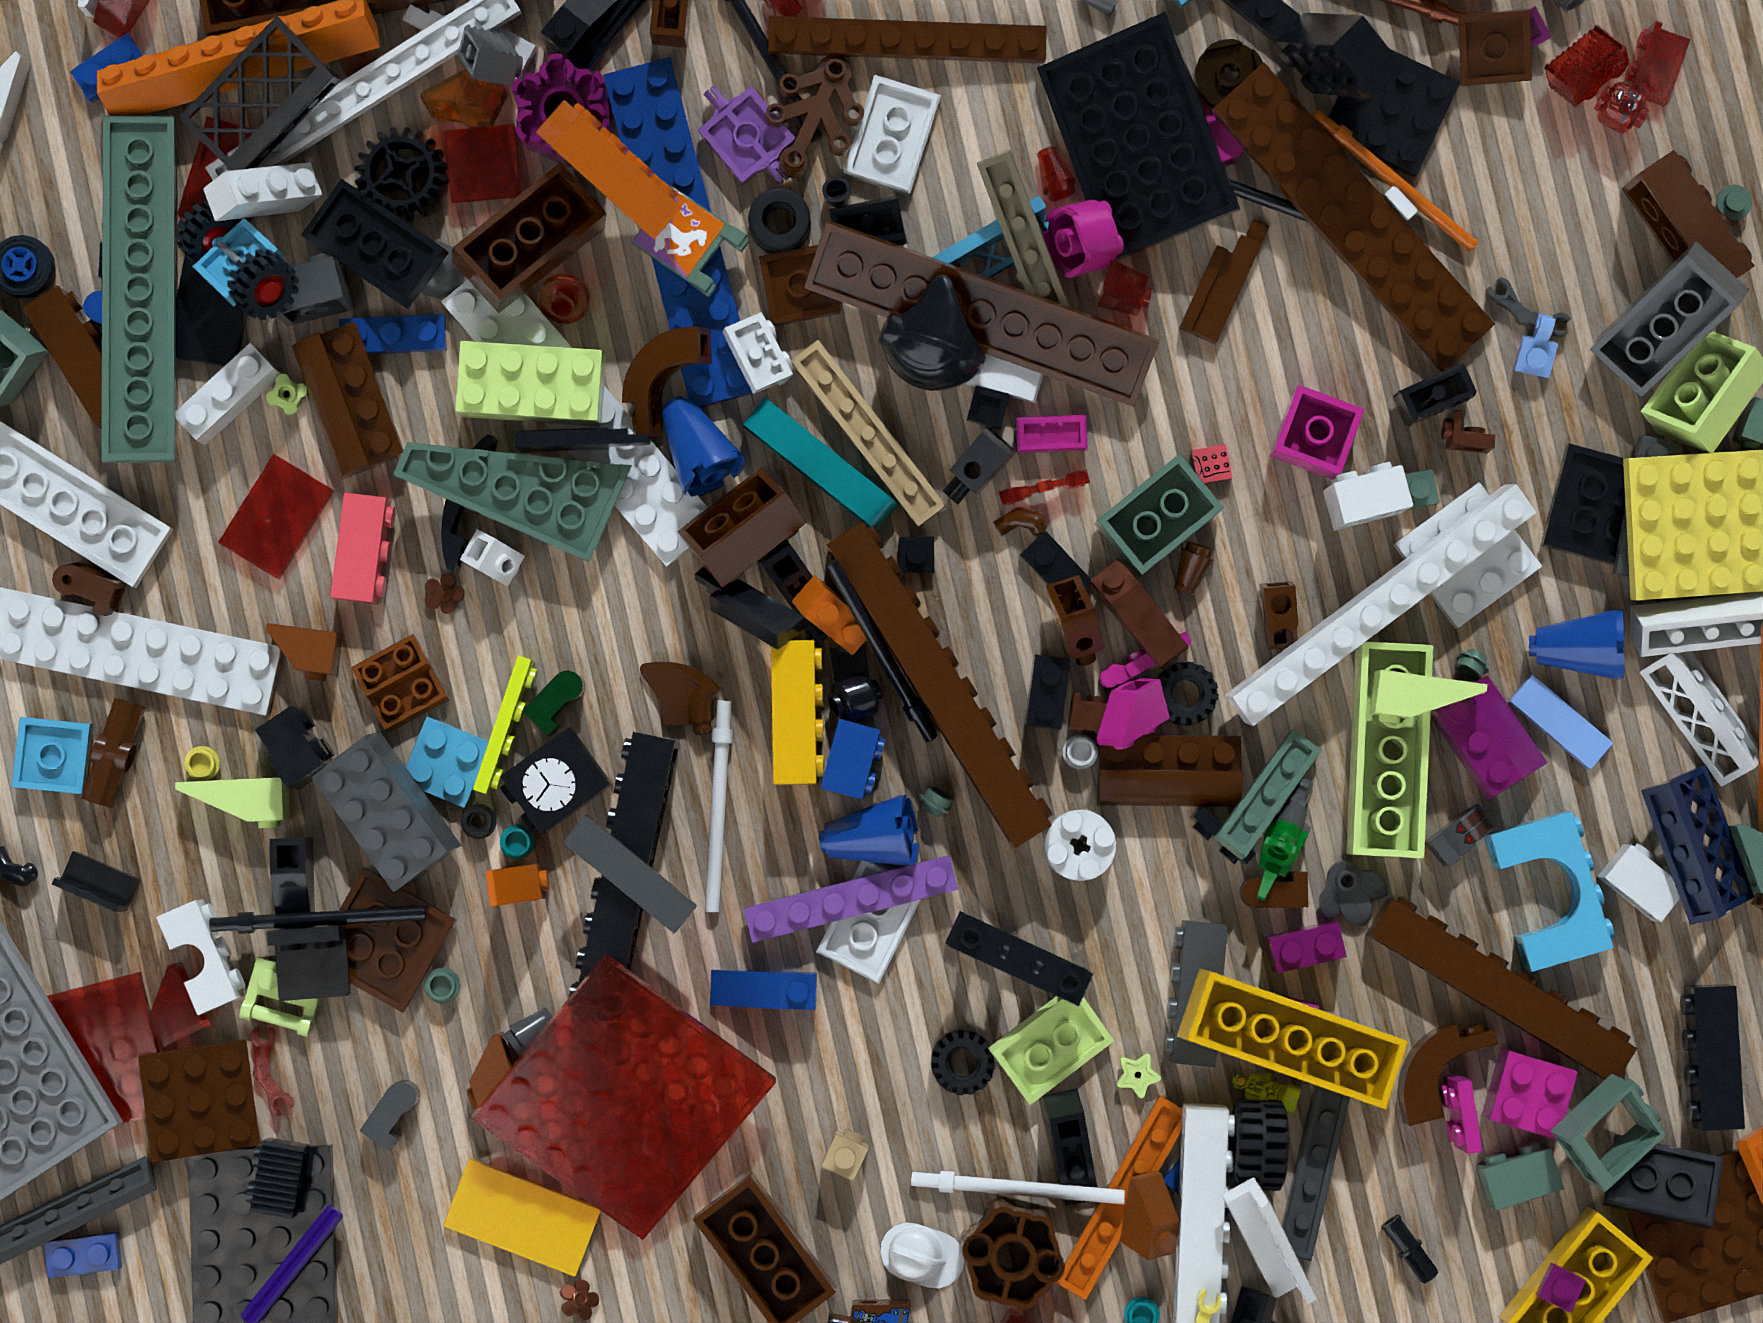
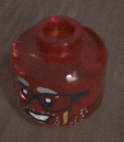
[1594,81,1649,134]

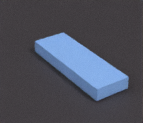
[1507,674,1613,770]

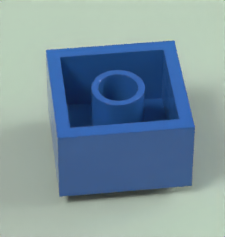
[821,719,885,800]

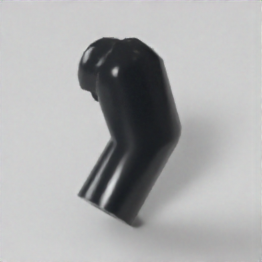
[0,846,38,887]

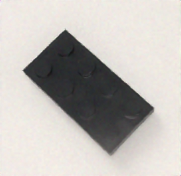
[301,178,449,309]

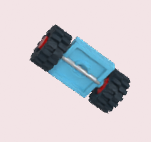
[176,201,299,320]

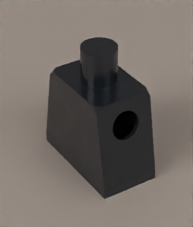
[943,428,1017,504]

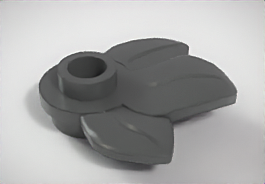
[1319,861,1388,926]

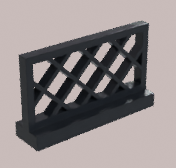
[179,16,342,171]

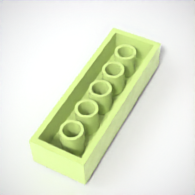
[1346,641,1433,858]

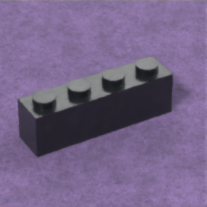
[1680,984,1745,1131]

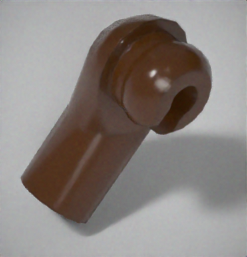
[993,507,1047,536]

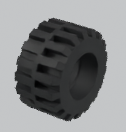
[1229,1099,1289,1191]

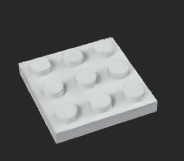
[1393,482,1542,629]

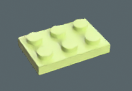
[988,996,1114,1105]

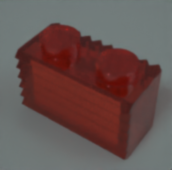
[1544,25,1630,107]

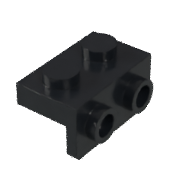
[829,195,907,246]

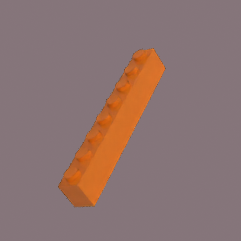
[97,0,379,116]

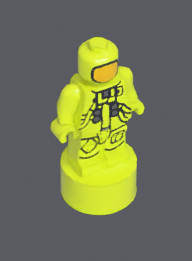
[1231,1072,1302,1114]

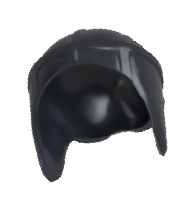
[878,275,986,391]

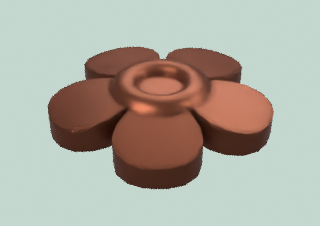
[425,573,465,614]
[560,1279,599,1321]

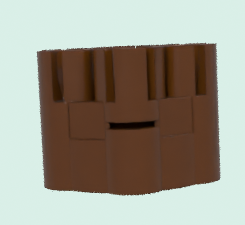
[960,1198,1065,1310]

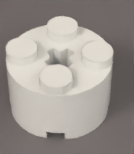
[1042,810,1116,881]

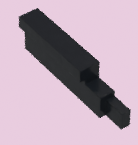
[515,428,650,452]
[695,567,805,650]

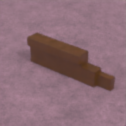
[1179,219,1269,345]

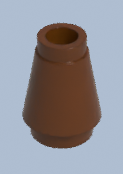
[1174,541,1214,595]

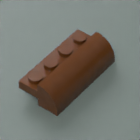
[292,321,404,480]
[1097,735,1243,807]

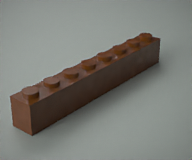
[1365,896,1637,1080]

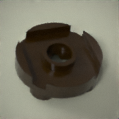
[1194,39,1263,109]

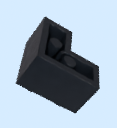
[255,706,335,789]

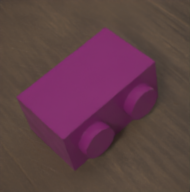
[1264,921,1347,973]

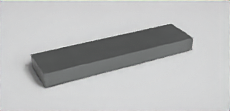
[563,814,698,934]

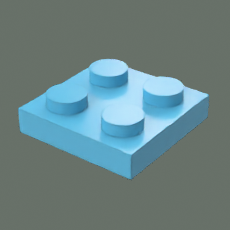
[406,716,489,808]
[11,717,93,794]

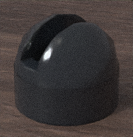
[822,177,851,208]

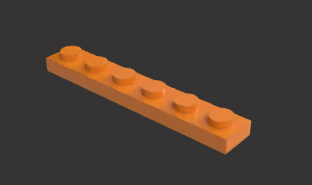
[1055,1095,1183,1300]

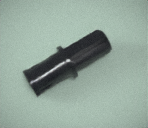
[1381,1214,1438,1284]

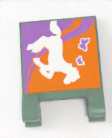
[631,186,750,298]

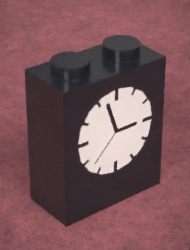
[500,727,613,834]

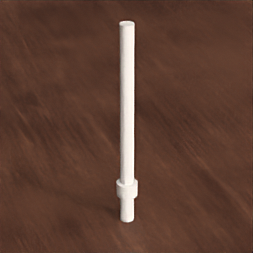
[705,700,733,912]
[911,1171,1125,1204]

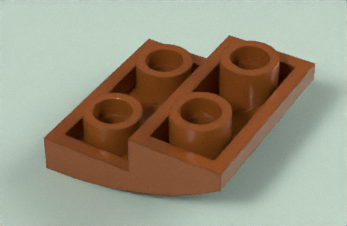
[351,634,450,733]

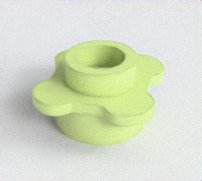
[266,374,308,415]

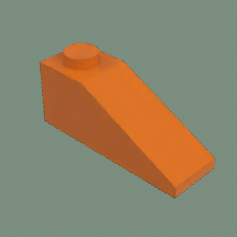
[485,864,550,907]

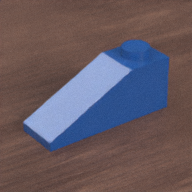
[710,970,817,1010]

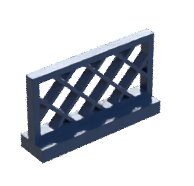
[1641,765,1755,925]

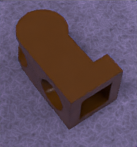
[52,562,127,616]
[1259,581,1298,650]
[1239,871,1309,908]

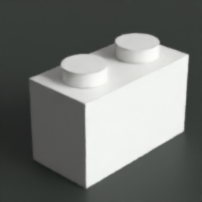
[1597,843,1680,922]

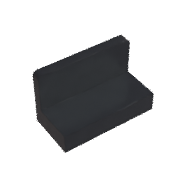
[52,851,140,912]

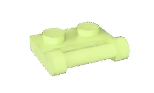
[239,957,321,1037]

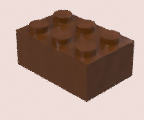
[677,468,807,588]

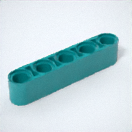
[742,398,898,531]

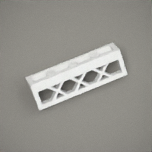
[1640,651,1759,787]
[1222,1177,1317,1304]

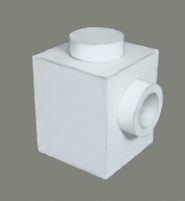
[460,529,525,587]

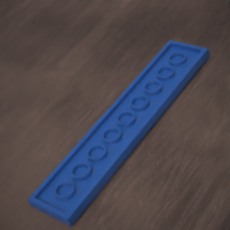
[603,57,759,408]

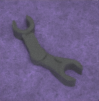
[1486,277,1571,338]

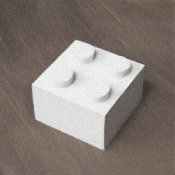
[1323,462,1414,531]

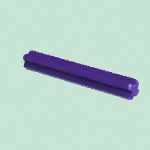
[241,1205,343,1323]

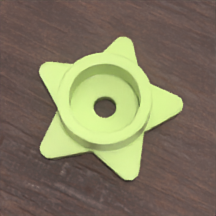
[1116,1053,1162,1099]

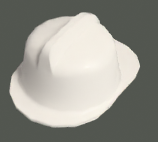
[880,1222,964,1289]

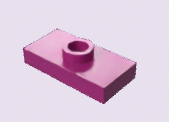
[1016,415,1088,454]

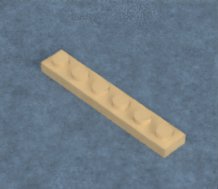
[791,340,946,528]

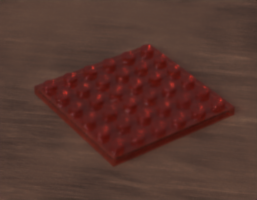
[472,953,776,1240]

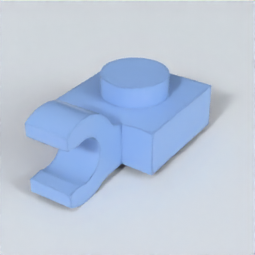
[1513,313,1558,378]

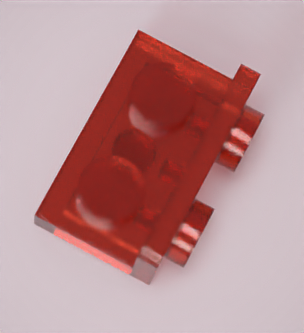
[1624,20,1690,107]

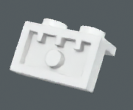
[722,312,793,394]

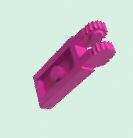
[1099,631,1192,689]

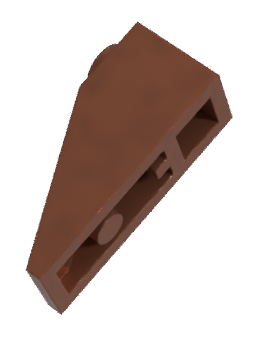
[1090,559,1189,669]

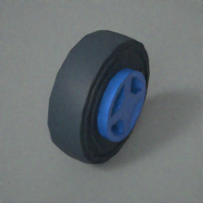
[0,235,56,299]

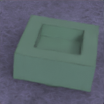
[1405,469,1440,511]

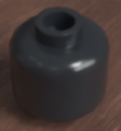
[828,673,883,723]

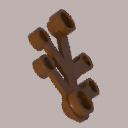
[765,55,864,178]

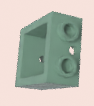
[1550,1074,1667,1192]

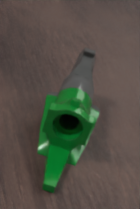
[1257,777,1313,901]

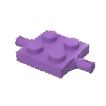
[698,85,796,185]

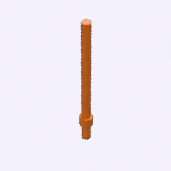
[1312,109,1479,252]

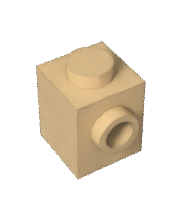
[821,1128,869,1181]

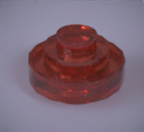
[538,274,590,324]

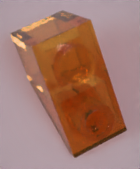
[420,69,508,128]

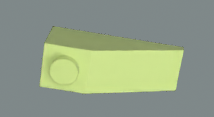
[1369,670,1488,724]
[175,777,290,828]

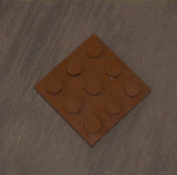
[330,867,457,1013]
[138,1039,260,1163]

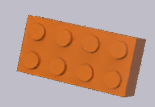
[536,100,682,240]

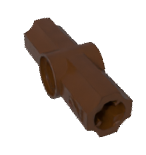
[81,698,146,808]

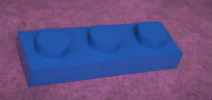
[339,314,447,354]

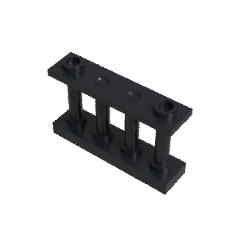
[945,911,1094,1006]

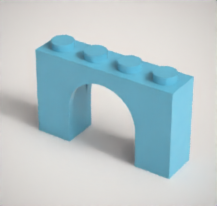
[1484,811,1615,972]

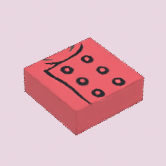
[1190,444,1233,484]

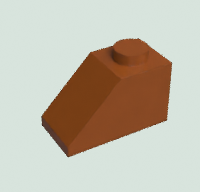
[266,623,343,681]
[467,1032,525,1115]
[1120,1171,1180,1260]

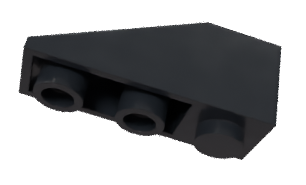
[269,837,315,930]

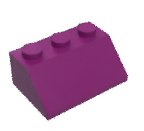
[1430,675,1548,801]

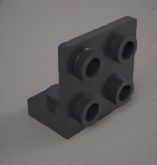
[266,924,351,1001]

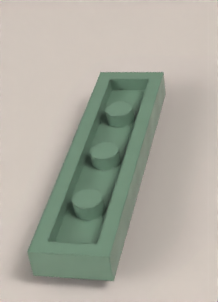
[1214,729,1321,860]

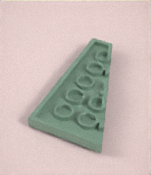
[393,442,632,562]

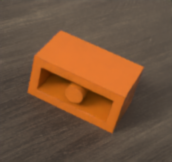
[792,575,867,655]

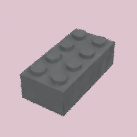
[1590,241,1749,397]
[311,731,462,892]

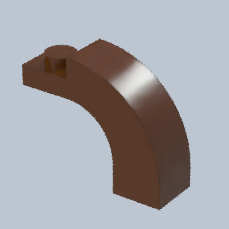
[622,326,712,439]
[1398,1023,1498,1126]

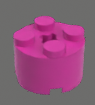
[1043,200,1124,278]

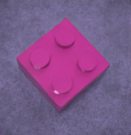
[1269,384,1365,480]
[1481,1048,1578,1140]

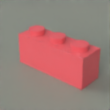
[330,492,396,605]

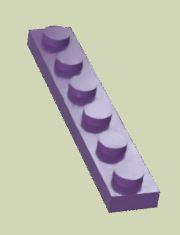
[743,855,958,943]

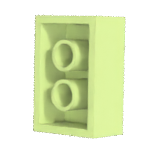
[1641,331,1763,453]

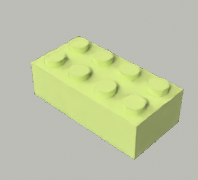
[455,341,606,426]

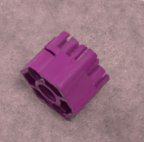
[512,54,613,167]

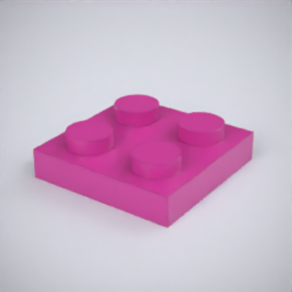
[1440,1074,1483,1154]

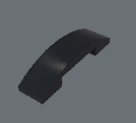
[441,434,498,574]

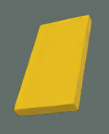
[443,1158,602,1277]

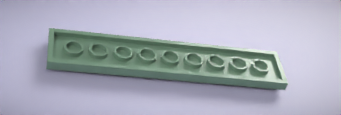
[101,116,176,463]

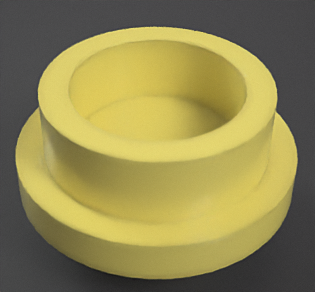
[184,746,221,781]

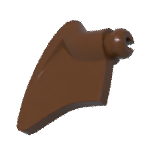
[640,662,721,735]

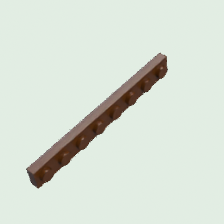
[768,16,1047,64]

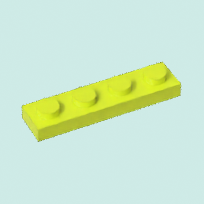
[473,655,538,795]

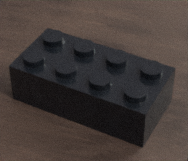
[1274,13,1406,99]

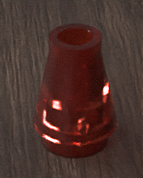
[1037,147,1076,202]

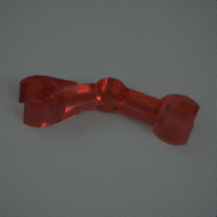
[999,469,1090,506]
[250,1026,294,1116]

